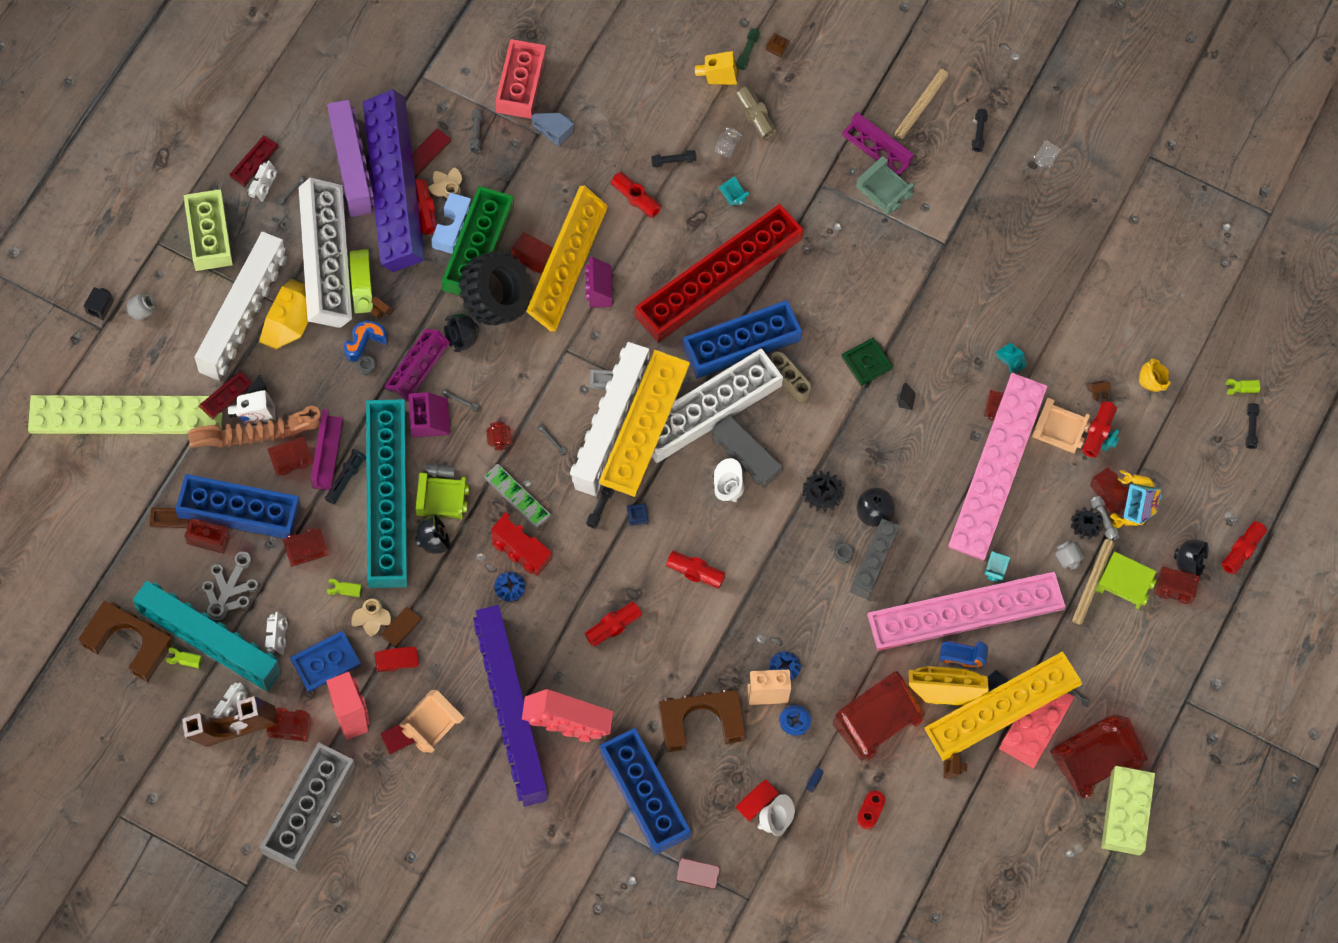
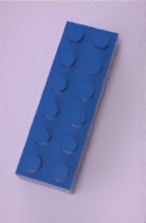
[682,300,802,379]
[175,474,301,540]
[599,728,691,856]

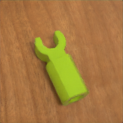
[1226,379,1260,395]
[327,579,362,598]
[166,648,202,669]

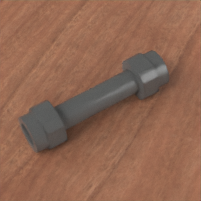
[470,109,483,153]

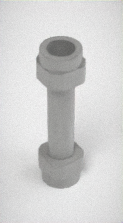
[1090,496,1120,541]

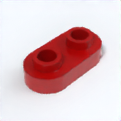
[857,790,886,829]

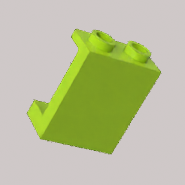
[416,473,470,519]
[1096,551,1157,610]

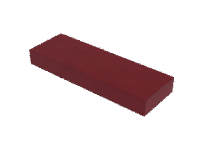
[412,128,451,178]
[229,135,279,187]
[199,371,252,420]

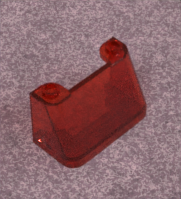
[833,671,925,762]
[1050,715,1148,798]

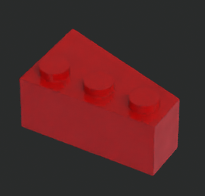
[491,512,552,576]

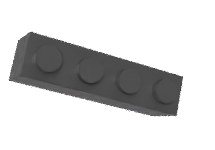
[712,415,782,488]
[850,519,900,600]

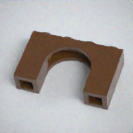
[78,601,173,683]
[658,689,745,753]
[182,696,278,747]

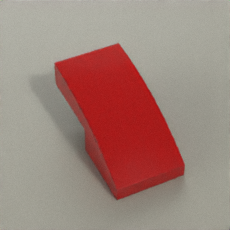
[374,647,419,672]
[736,779,780,822]

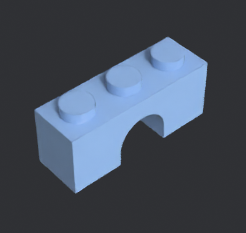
[432,193,471,254]

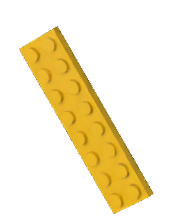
[526,185,608,332]
[599,350,690,497]
[924,651,1082,761]

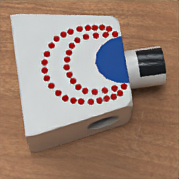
[228,390,276,424]

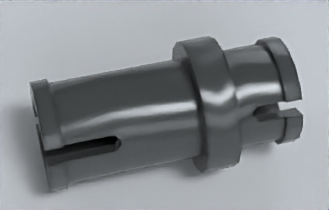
[425,462,455,478]

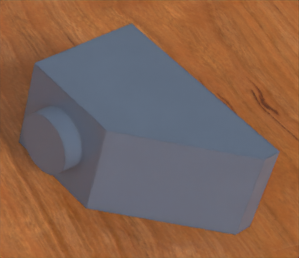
[532,113,574,147]

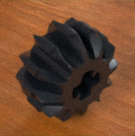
[1071,507,1103,540]

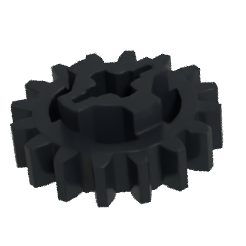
[802,470,844,512]

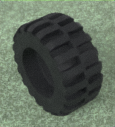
[459,251,533,326]

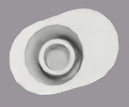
[714,459,745,502]
[758,794,795,836]

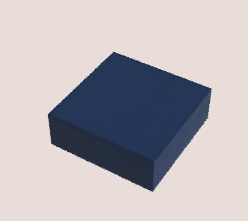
[626,503,649,526]
[806,767,824,793]

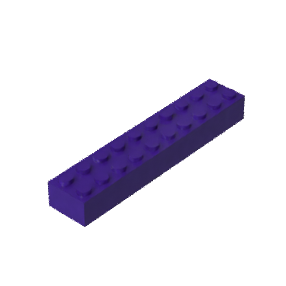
[363,89,425,272]
[473,605,547,807]

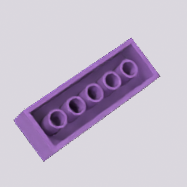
[327,100,374,217]

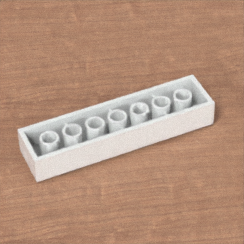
[299,178,352,328]
[195,232,287,381]
[570,342,651,497]
[652,348,783,463]

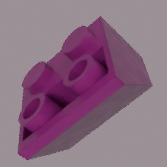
[585,257,612,307]
[409,392,450,438]

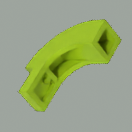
[350,249,373,313]

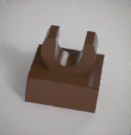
[765,33,790,58]
[370,296,394,319]
[1087,380,1111,401]
[943,754,967,779]

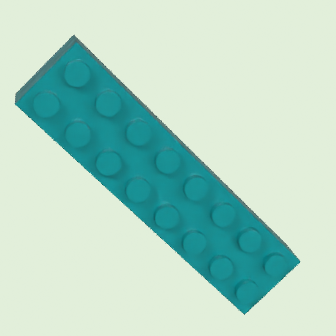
[133,580,281,693]

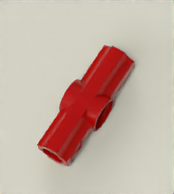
[611,171,662,219]
[415,179,437,235]
[1082,401,1118,458]
[1221,521,1268,575]
[666,550,726,589]
[584,601,642,647]

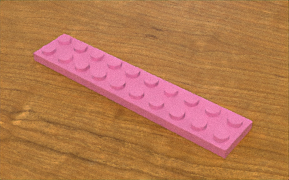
[947,373,1047,561]
[867,572,1065,651]

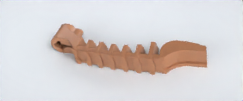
[188,406,321,448]

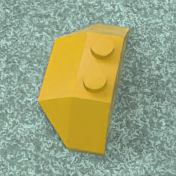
[259,279,309,350]
[908,666,988,706]

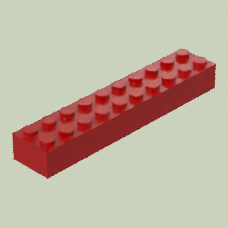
[634,204,804,343]

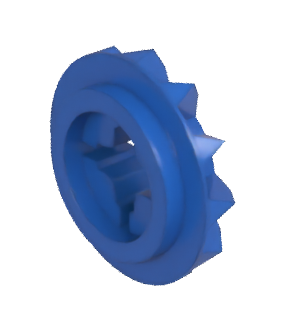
[494,571,525,601]
[769,650,801,680]
[779,705,811,737]

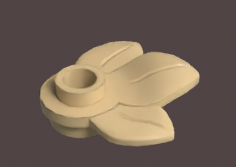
[428,168,462,199]
[351,599,391,637]

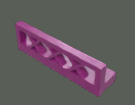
[842,112,914,177]
[384,329,450,401]
[311,409,343,490]

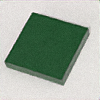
[841,337,893,386]

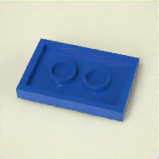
[290,631,361,693]

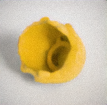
[1139,358,1170,392]

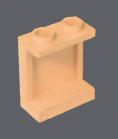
[1032,398,1091,454]
[747,670,791,705]
[399,690,464,753]

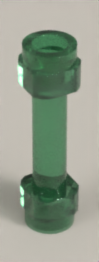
[736,28,760,70]

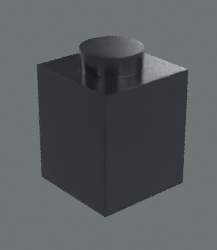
[84,287,114,320]

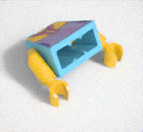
[1110,470,1162,528]

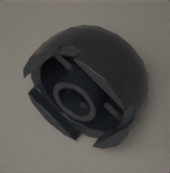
[444,314,479,352]
[856,487,895,527]
[415,514,451,554]
[1174,539,1209,579]

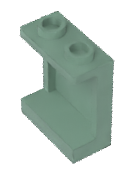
[856,156,915,215]

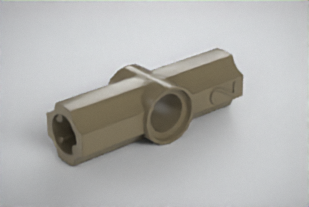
[736,86,776,139]

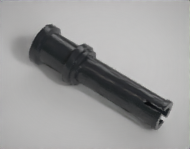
[325,449,366,505]

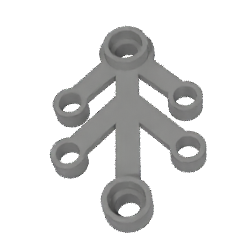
[202,551,259,621]

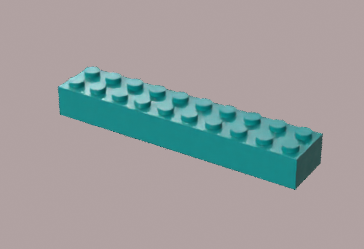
[366,399,408,588]

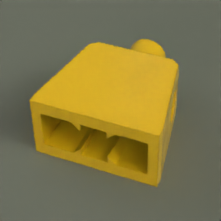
[695,51,737,85]

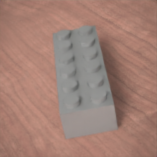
[260,742,355,871]

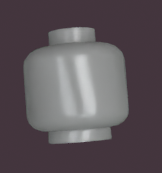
[127,293,155,321]
[1055,540,1084,570]

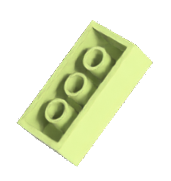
[184,189,233,271]
[1101,766,1155,856]

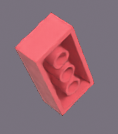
[495,39,546,119]
[326,672,370,740]
[522,689,613,742]
[999,693,1075,769]

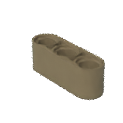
[770,352,811,402]

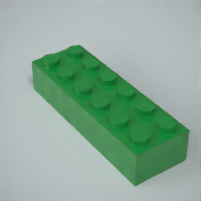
[442,186,514,296]

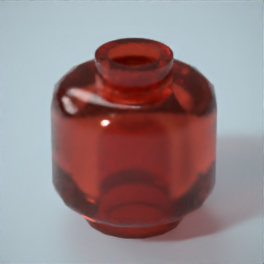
[486,422,512,450]

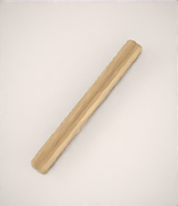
[895,69,948,140]
[1072,539,1114,625]

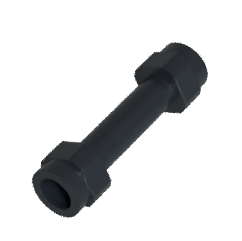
[972,109,988,152]
[651,150,696,167]
[1245,403,1259,449]
[586,486,614,529]

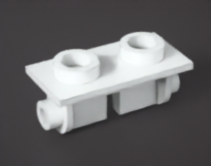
[248,161,278,202]
[265,612,288,655]
[213,683,249,718]

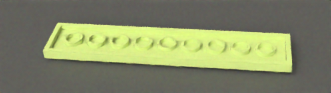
[28,395,223,434]

